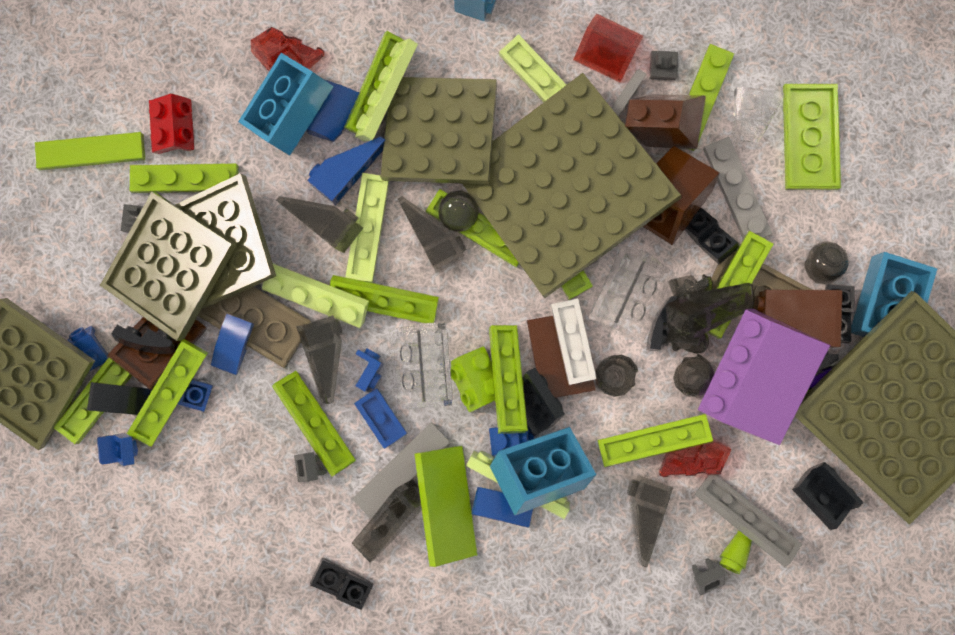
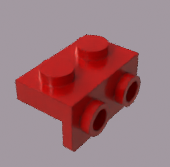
[149,93,194,154]

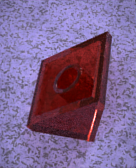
[573,13,643,83]

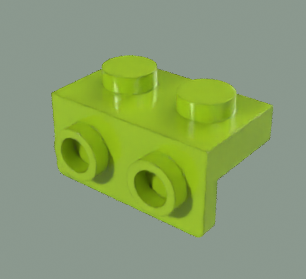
[447,346,495,412]

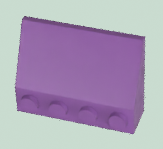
[698,308,831,445]

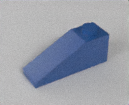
[307,136,385,206]

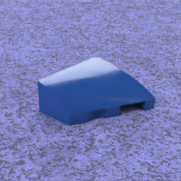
[306,79,359,142]

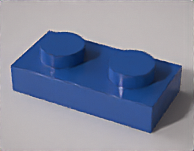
[354,388,408,449]

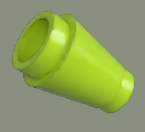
[719,530,752,575]

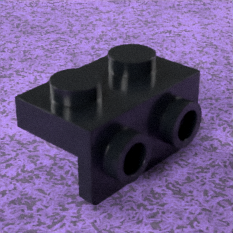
[522,368,565,436]
[792,462,863,531]

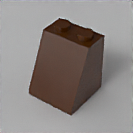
[625,94,706,149]
[643,146,720,245]
[754,290,842,348]

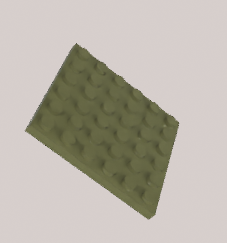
[463,73,681,298]
[795,291,955,525]

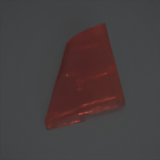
[250,27,325,71]
[659,439,732,477]

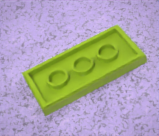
[783,84,841,190]
[414,446,477,567]

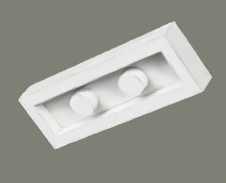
[551,298,596,385]

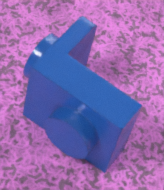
[68,326,109,371]
[356,348,384,392]
[489,427,534,456]
[97,433,138,466]

